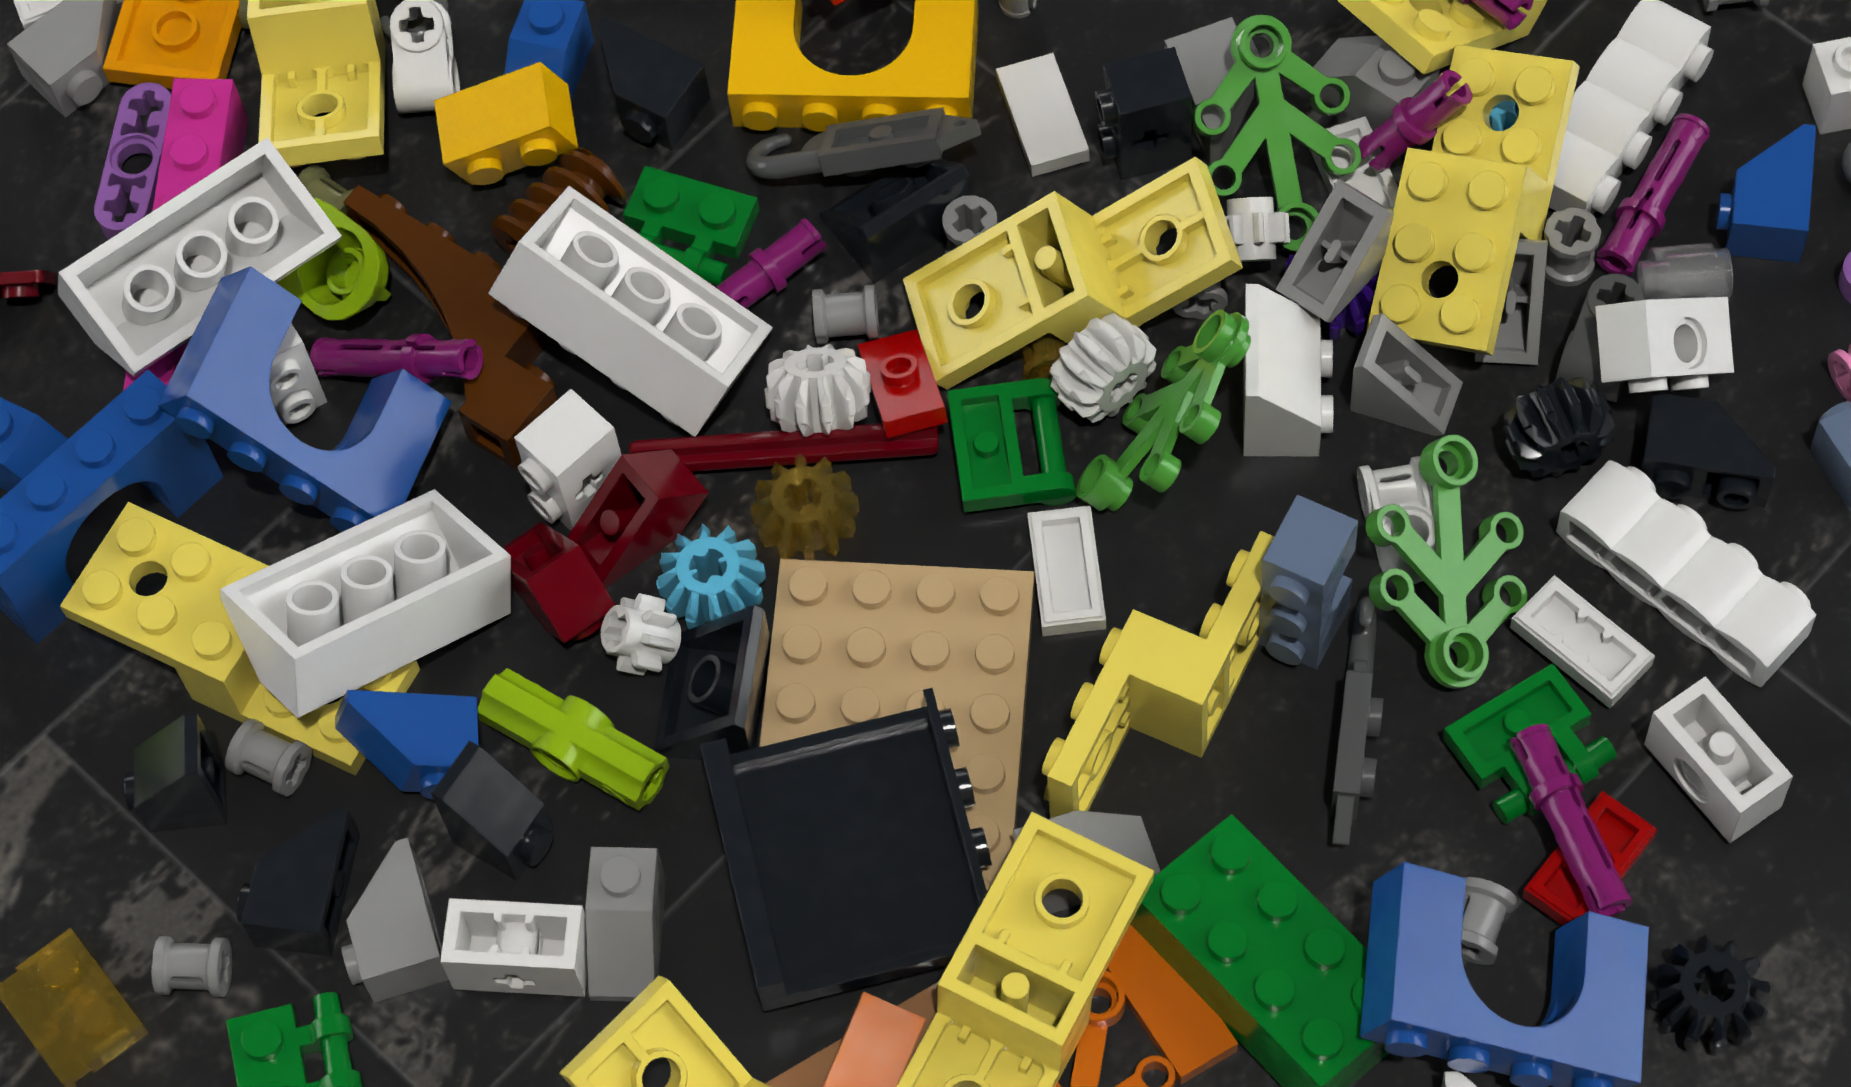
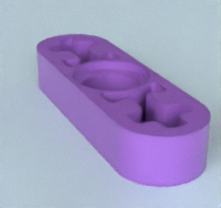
[94,82,171,240]

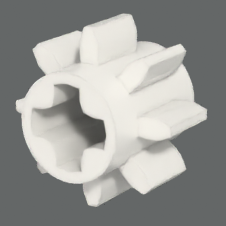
[1225,197,1290,262]
[601,593,681,676]

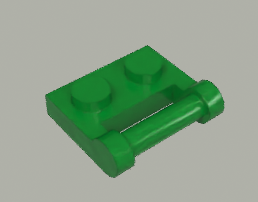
[947,378,1076,513]

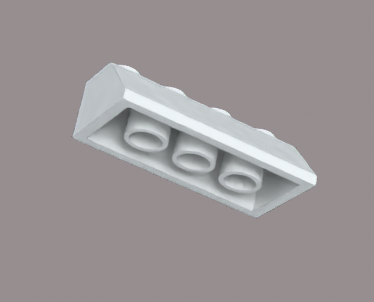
[58,137,342,377]
[488,186,773,437]
[220,489,511,718]

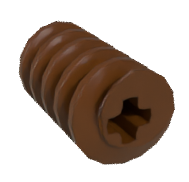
[491,147,628,256]

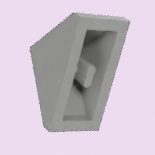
[1276,180,1394,322]
[1474,239,1548,365]
[1350,313,1463,436]

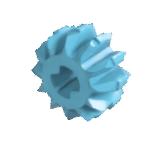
[656,523,766,629]

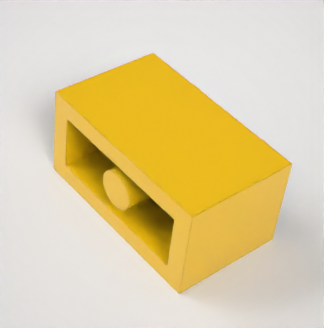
[434,62,578,186]

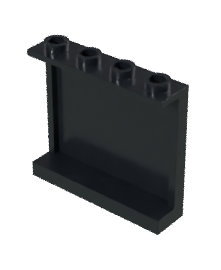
[700,688,992,1011]

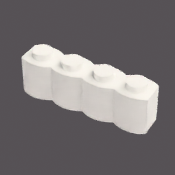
[1549,0,1714,214]
[1556,460,1816,687]

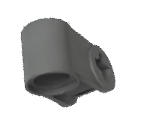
[1556,273,1644,402]

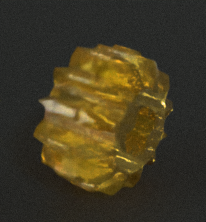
[751,453,860,560]

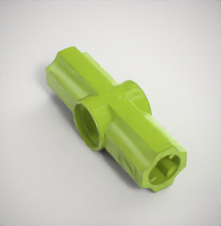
[477,668,670,811]

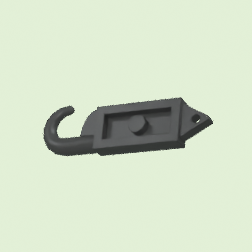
[746,107,981,179]
[1331,596,1384,846]

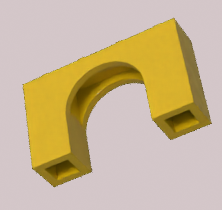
[727,0,979,132]

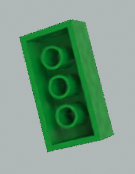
[1130,814,1389,1087]

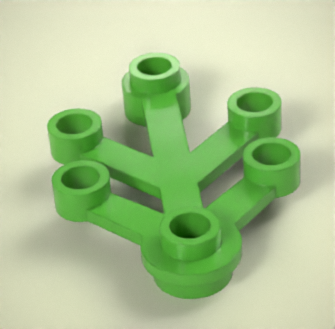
[1192,15,1361,253]
[1076,309,1251,511]
[1365,435,1528,689]

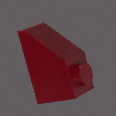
[567,449,709,588]
[502,522,615,643]

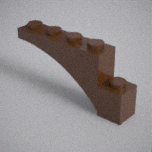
[343,185,557,470]

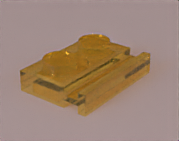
[0,928,148,1087]

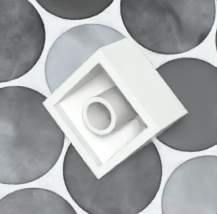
[1243,284,1333,457]

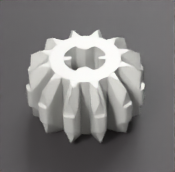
[1050,313,1157,423]
[764,344,871,437]

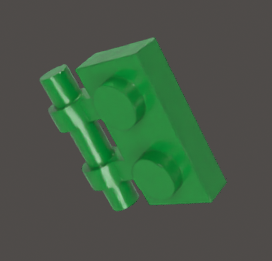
[623,166,760,286]
[1443,663,1617,825]
[226,992,363,1087]

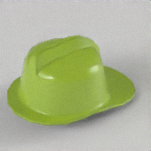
[277,198,391,321]

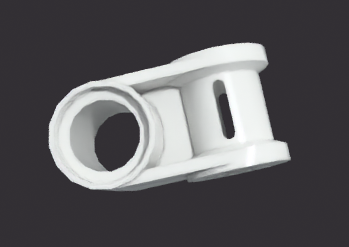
[390,0,460,114]
[1357,456,1436,584]

